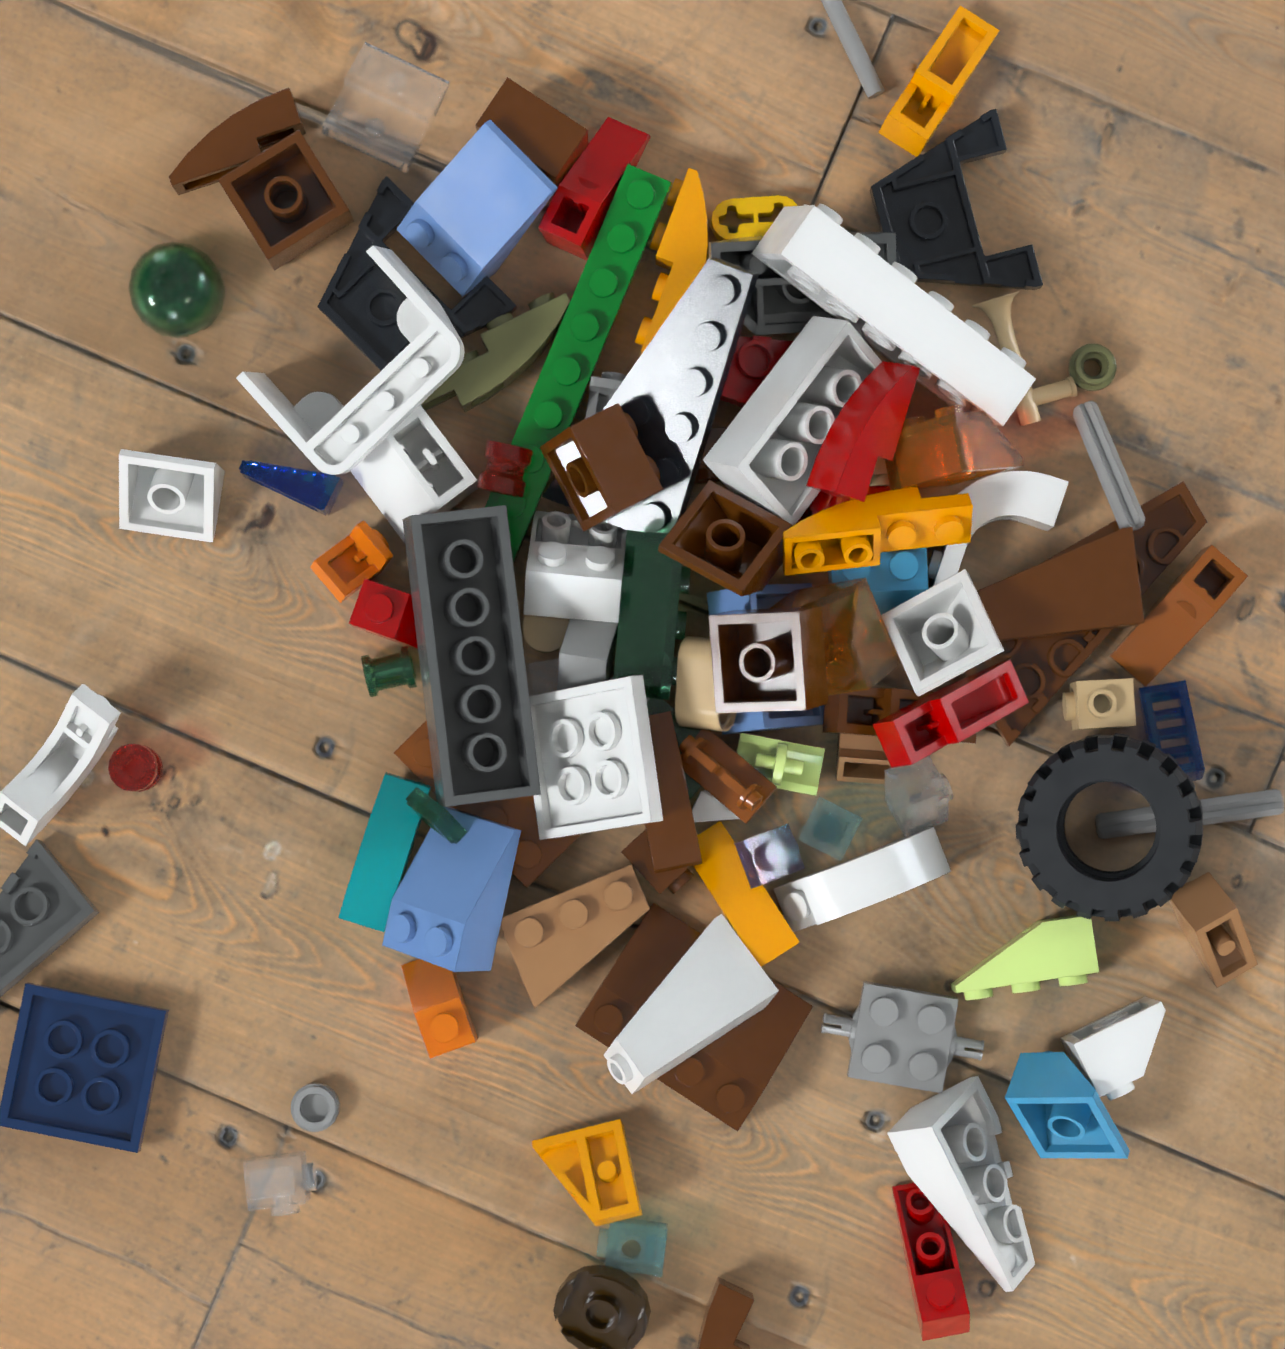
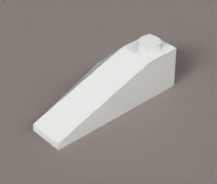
[887,1076,1035,1292]

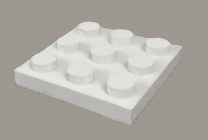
[529,675,663,840]

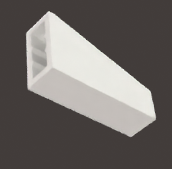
[604,914,779,1094]

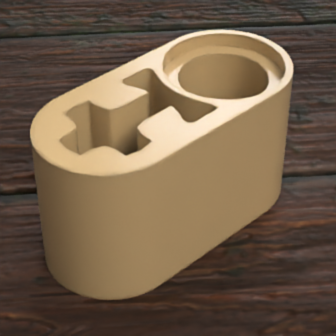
[675,636,736,732]

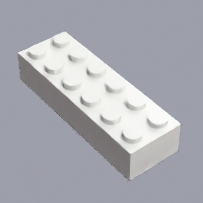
[752,204,1036,426]

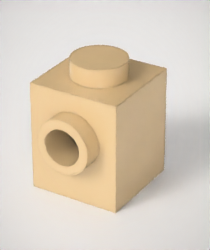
[1062,678,1136,731]

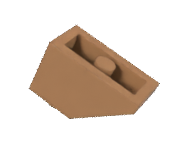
[1170,872,1258,988]

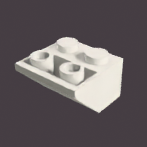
[351,405,480,543]
[524,511,627,623]

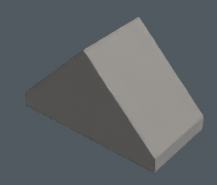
[557,619,620,691]

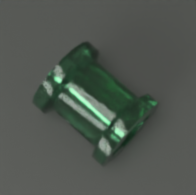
[361,646,417,697]

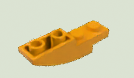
[635,168,708,354]
[783,487,973,576]

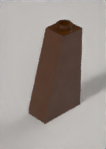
[977,527,1145,642]

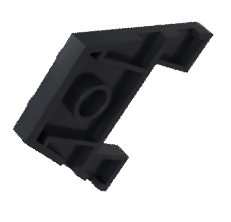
[870,109,1043,290]
[317,176,517,371]

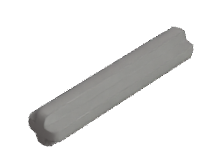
[1073,401,1145,531]

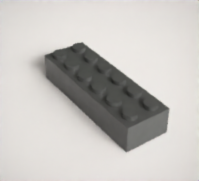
[402,505,541,807]

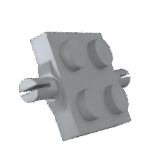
[821,981,984,1093]

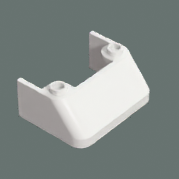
[236,245,465,475]

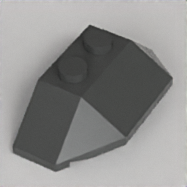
[709,232,896,335]

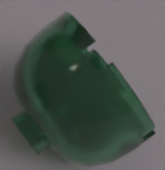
[128,241,225,339]

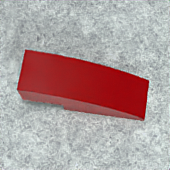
[806,361,920,502]
[872,660,1029,768]

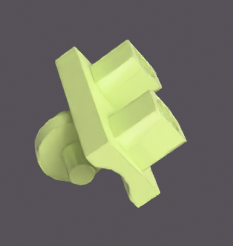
[737,733,825,796]

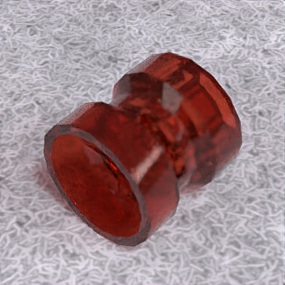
[477,440,534,498]
[108,744,163,792]

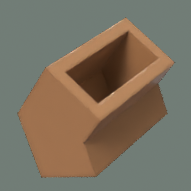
[836,733,898,785]

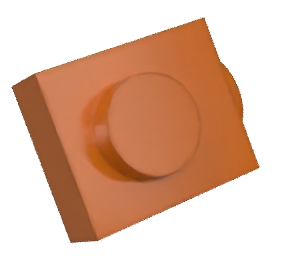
[310,520,393,603]

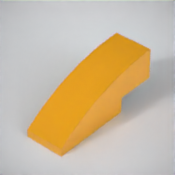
[878,5,1000,157]
[693,821,800,967]

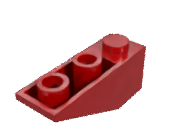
[538,117,651,261]
[892,1182,970,1341]

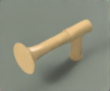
[972,291,1077,426]

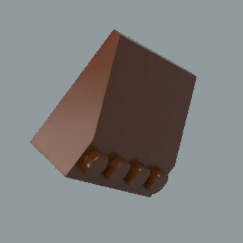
[575,903,813,1131]

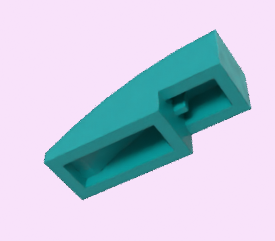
[338,772,432,932]

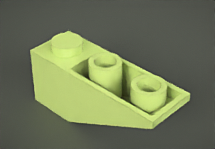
[951,915,1099,1000]

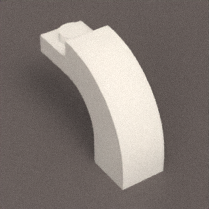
[927,471,1068,589]
[0,684,121,846]
[774,827,951,932]

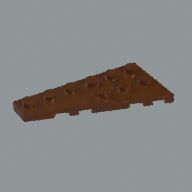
[964,481,1207,747]

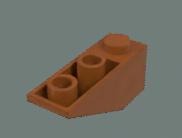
[1109,545,1248,687]

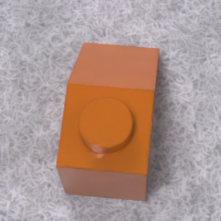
[401,959,478,1059]

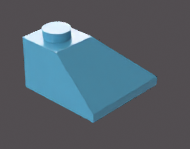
[1005,1051,1130,1159]

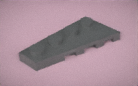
[0,839,100,997]

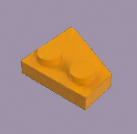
[532,1119,642,1226]

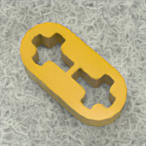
[711,195,798,241]

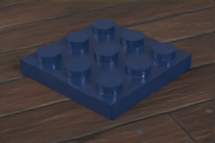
[0,983,169,1153]

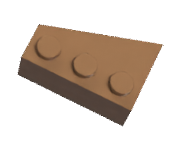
[501,864,650,1009]

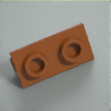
[679,729,777,824]

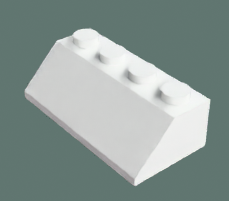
[703,316,882,526]

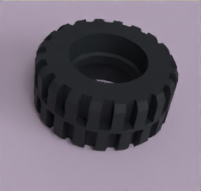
[1016,733,1204,921]

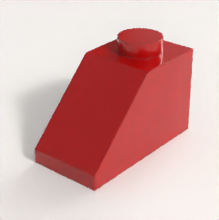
[349,578,418,650]

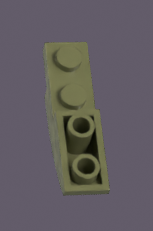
[421,292,570,412]

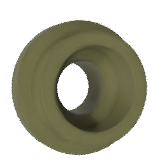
[1069,344,1117,391]

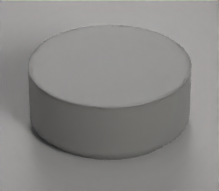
[291,1083,340,1132]

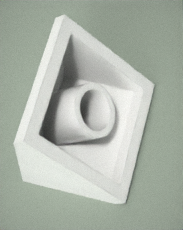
[119,449,225,542]

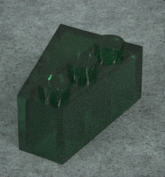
[613,530,691,700]

